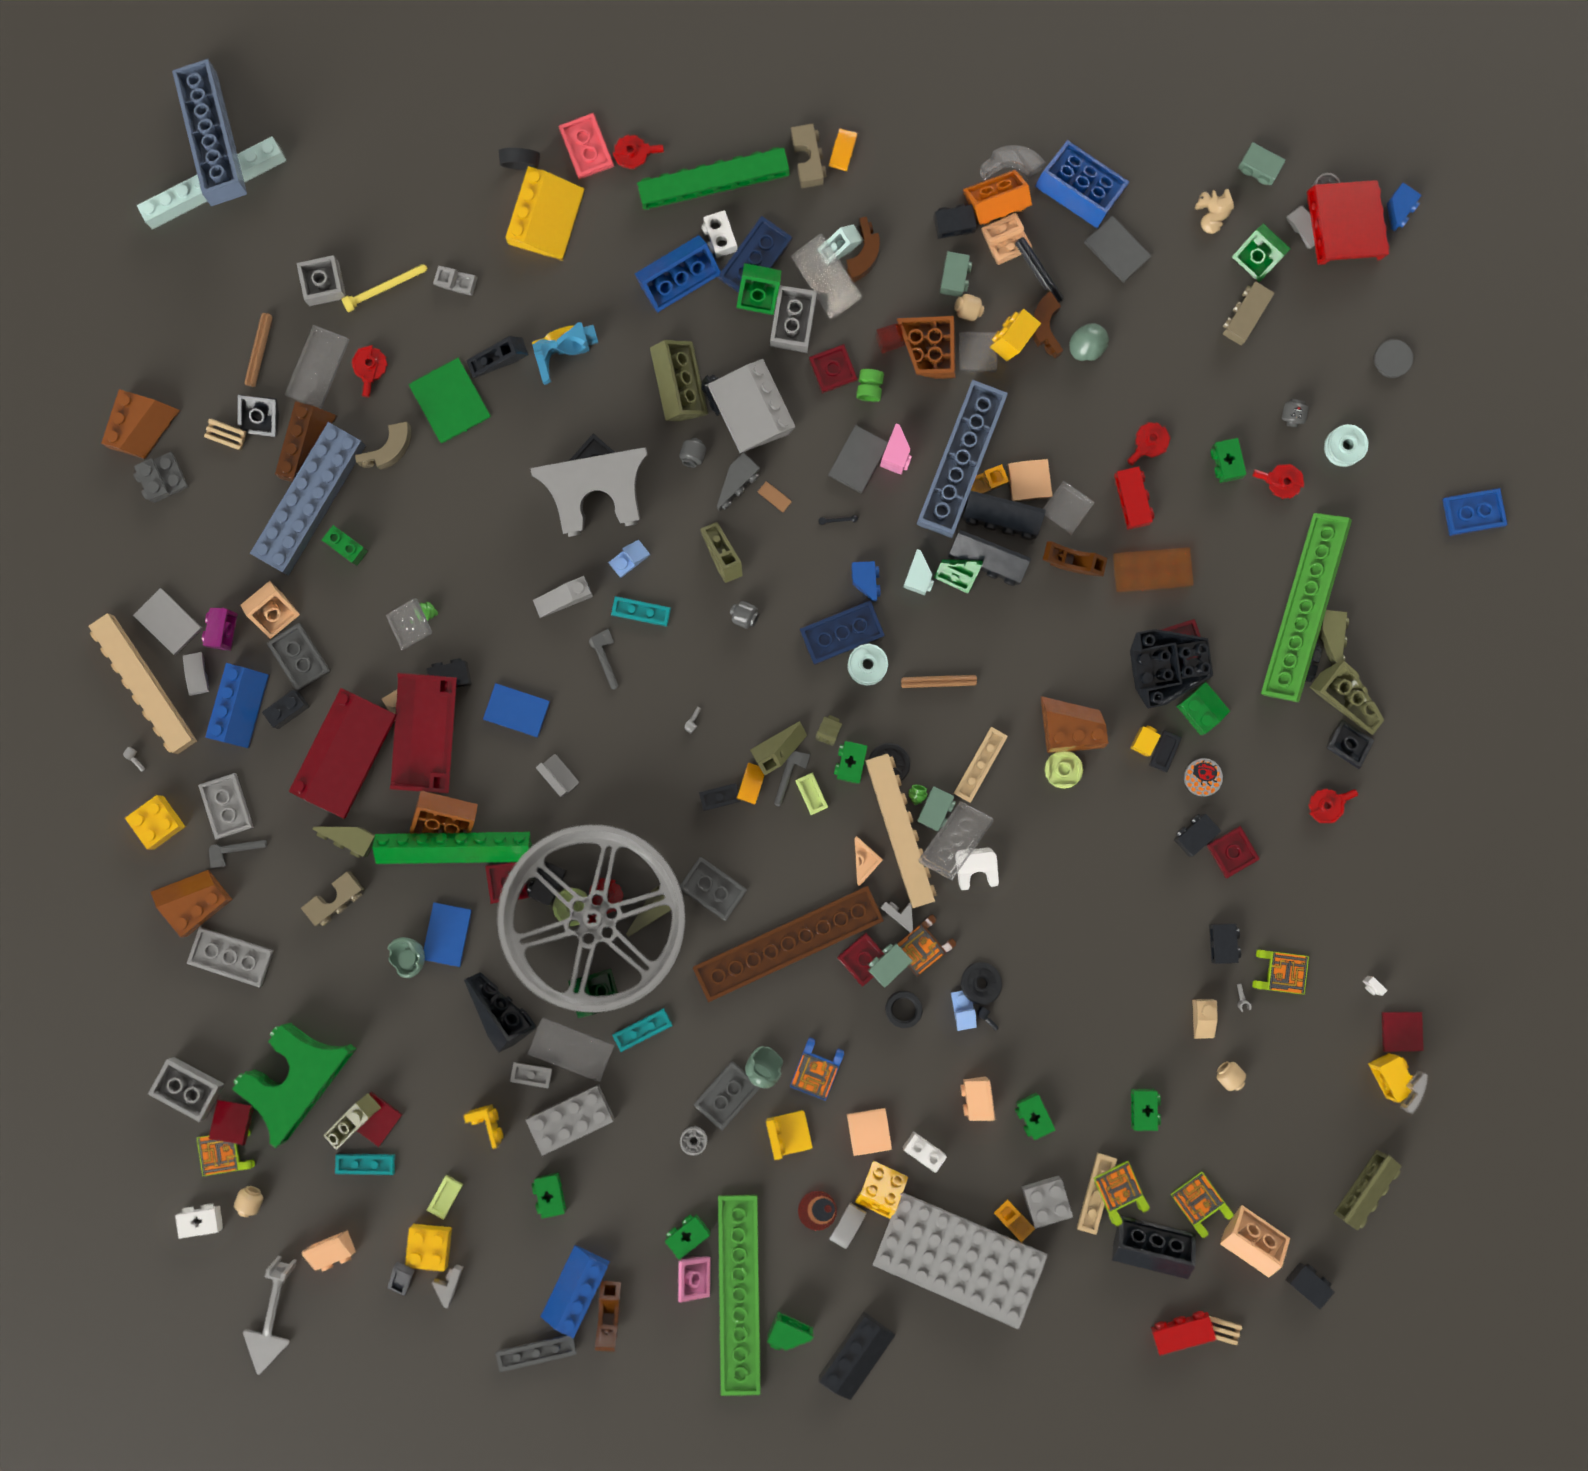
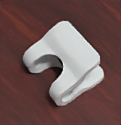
[955,847,999,890]

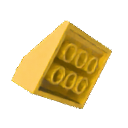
[506,166,585,260]

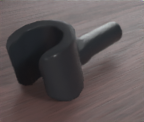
[977,1006,999,1031]

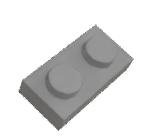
[510,1062,553,1088]

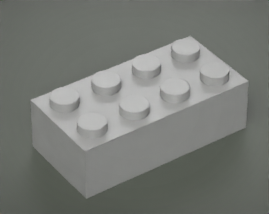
[526,1084,615,1156]

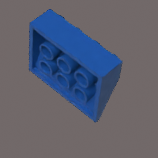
[1035,140,1129,228]

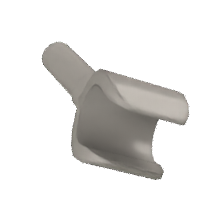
[684,707,701,734]
[123,747,145,772]
[1237,984,1251,1012]

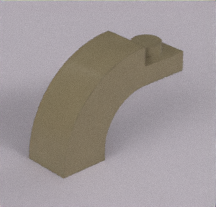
[355,422,411,470]

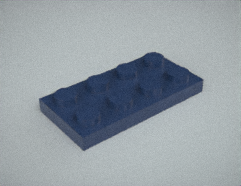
[718,216,792,293]
[800,601,885,665]

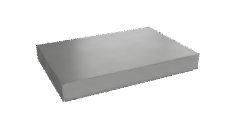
[133,588,203,656]
[198,773,254,840]

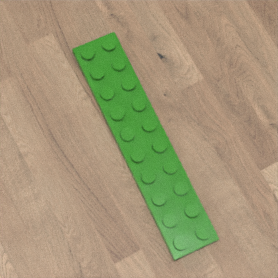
[1261,513,1352,702]
[718,1195,760,1396]

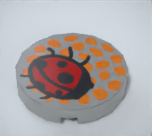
[1184,758,1223,797]

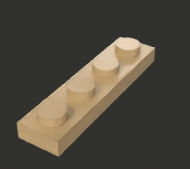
[953,727,1008,803]
[1077,1153,1117,1235]

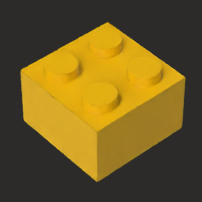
[990,309,1041,361]
[125,795,186,850]
[1368,1053,1413,1103]
[405,1224,452,1271]

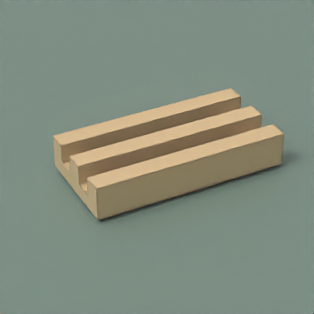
[204,419,247,450]
[1210,1316,1242,1345]

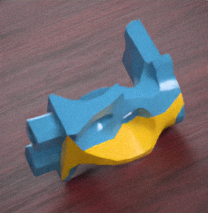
[532,322,598,385]

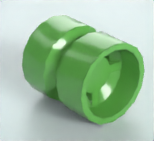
[856,369,884,402]

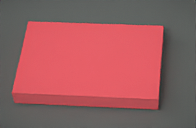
[559,113,614,179]

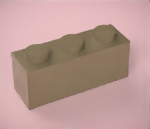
[1223,281,1274,346]

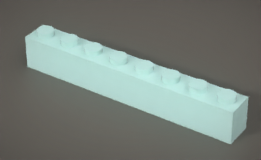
[137,136,287,229]

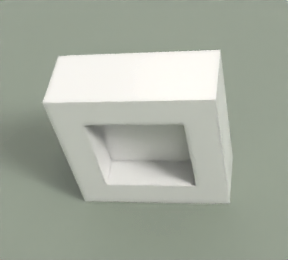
[1363,976,1387,996]

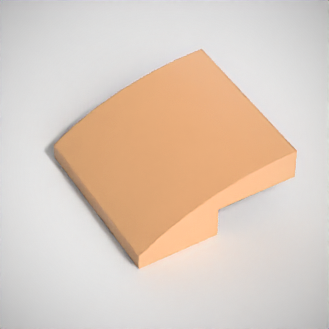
[982,213,1032,265]
[1007,459,1053,502]
[847,1108,892,1156]

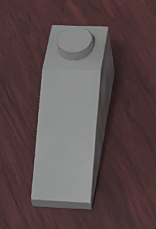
[533,576,593,618]

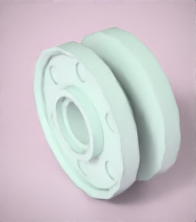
[1324,424,1368,467]
[847,644,888,686]

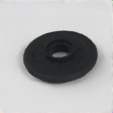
[869,743,910,781]
[961,962,1002,1005]

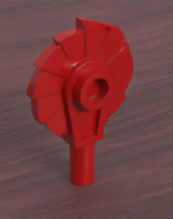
[612,134,664,169]
[352,345,388,397]
[1127,422,1170,466]
[1252,464,1304,499]
[1308,789,1358,823]
[588,878,624,924]

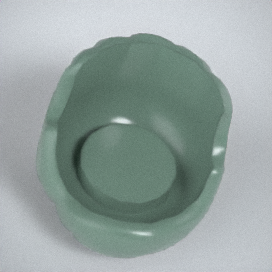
[1069,323,1109,361]
[387,937,425,978]
[745,1046,783,1088]

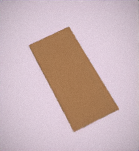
[758,481,792,512]

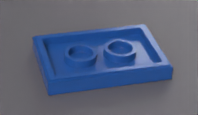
[1442,488,1508,536]
[483,683,550,738]
[424,902,472,967]

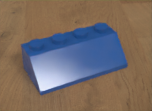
[635,235,721,312]
[205,663,269,748]
[541,1245,610,1338]

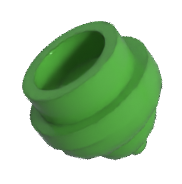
[418,602,438,621]
[908,785,928,805]

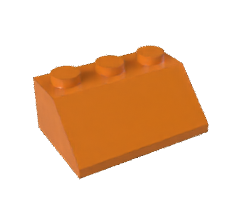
[963,170,1032,225]

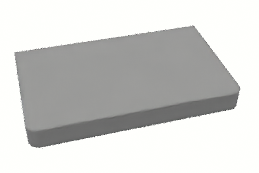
[536,754,579,798]

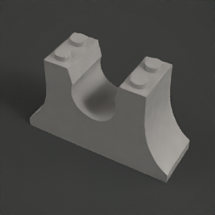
[530,447,648,537]

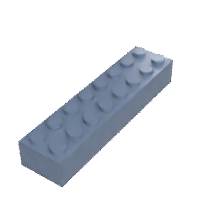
[172,59,247,206]
[916,380,1008,538]
[250,422,366,576]

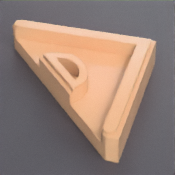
[855,836,883,886]

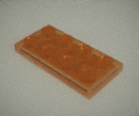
[1113,548,1193,592]

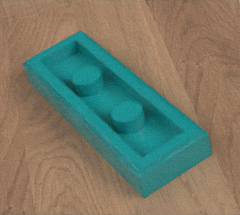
[611,596,671,627]
[612,1008,673,1052]
[335,1153,395,1175]

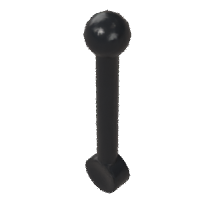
[818,515,858,525]

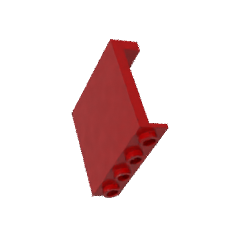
[1307,180,1389,265]

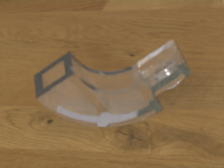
[980,145,1045,180]

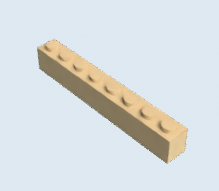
[88,613,197,754]
[865,754,937,908]

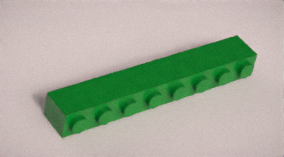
[637,147,789,210]
[372,832,532,864]

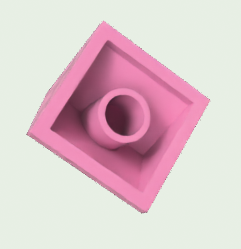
[678,1256,711,1302]

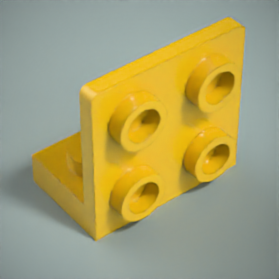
[464,1104,504,1148]
[766,1110,812,1160]
[855,1161,908,1218]

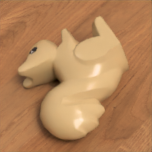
[1195,189,1234,234]

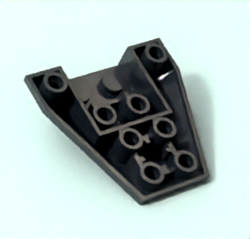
[1130,629,1213,708]

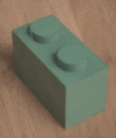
[1238,142,1285,186]
[940,252,972,297]
[916,786,955,831]
[867,943,913,988]

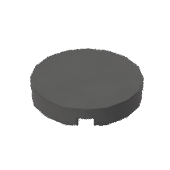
[1374,340,1413,378]

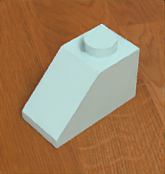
[817,224,863,265]
[903,549,934,595]

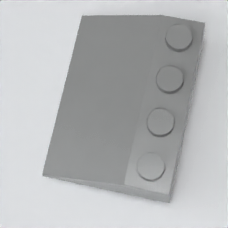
[708,359,795,453]

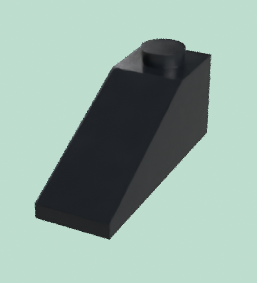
[466,336,529,378]

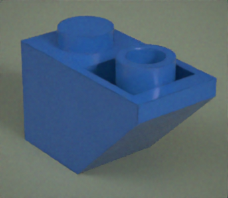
[1387,183,1421,231]
[851,561,880,602]

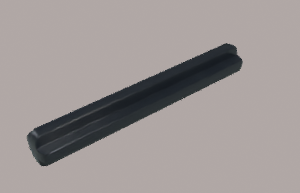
[1015,237,1064,303]

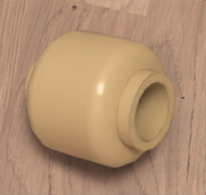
[954,294,984,321]
[1217,1062,1246,1091]
[234,1186,263,1217]

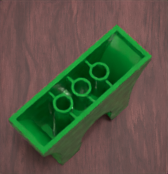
[232,1023,357,1148]

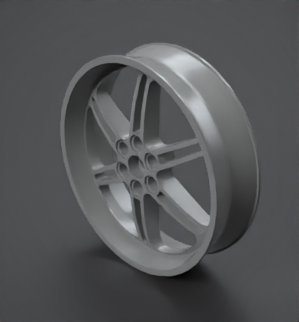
[498,825,685,1012]

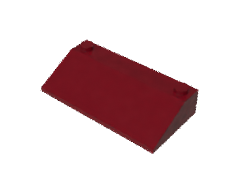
[390,672,457,793]
[289,688,397,819]

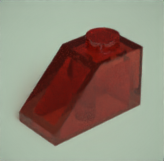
[876,324,906,353]

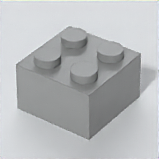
[296,255,346,306]
[1021,1175,1073,1228]

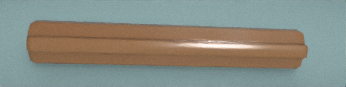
[245,313,272,387]
[901,675,977,688]

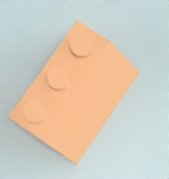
[1220,1205,1290,1277]

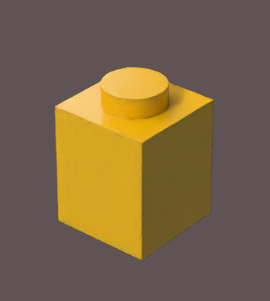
[1130,725,1161,757]

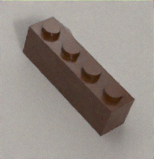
[275,401,337,482]

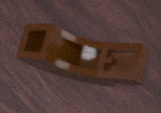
[846,216,880,283]
[1032,291,1063,359]
[1043,541,1108,577]
[595,1281,621,1352]

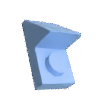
[608,540,650,578]
[951,990,977,1031]

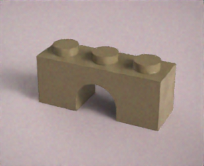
[791,124,826,188]
[301,872,365,926]

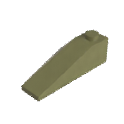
[1309,660,1384,735]

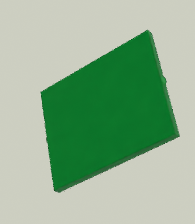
[408,358,491,444]

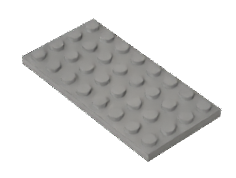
[873,1192,1048,1329]

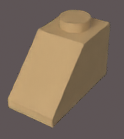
[1192,999,1217,1039]

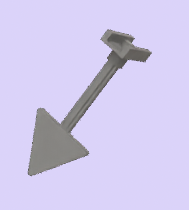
[243,1256,297,1375]

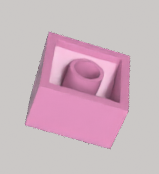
[880,423,912,474]

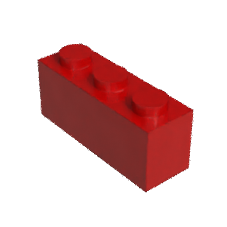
[1114,466,1154,530]
[1151,1311,1217,1355]

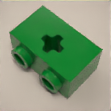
[1210,438,1247,483]
[322,525,368,566]
[834,741,868,784]
[1131,1089,1161,1131]
[1015,1093,1055,1140]
[532,1172,567,1219]
[665,1214,711,1260]

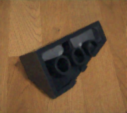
[464,972,537,1053]

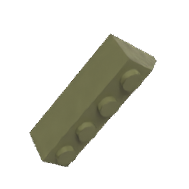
[650,340,708,421]
[1333,1150,1402,1230]

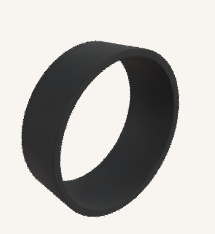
[499,148,540,170]

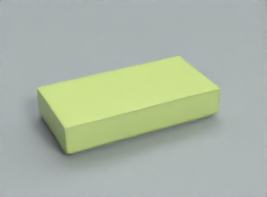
[795,772,828,815]
[427,1175,463,1220]

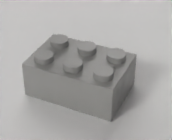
[770,285,817,353]
[148,1057,225,1122]

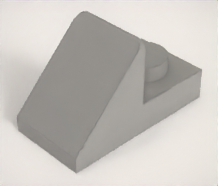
[880,902,913,933]
[432,1264,464,1308]

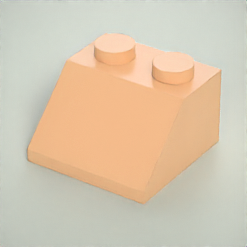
[240,581,300,639]
[960,1077,995,1121]
[302,1230,356,1271]

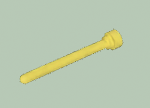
[341,264,427,312]

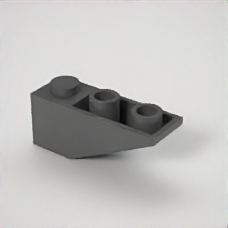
[717,452,760,511]

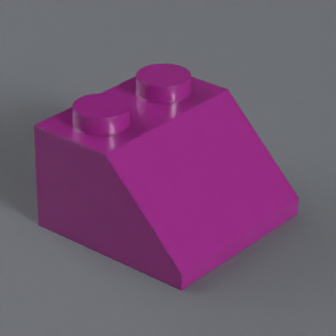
[202,608,238,651]

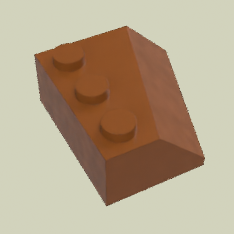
[897,316,956,379]
[101,389,180,459]
[1041,696,1108,753]
[408,791,478,834]
[150,870,233,937]

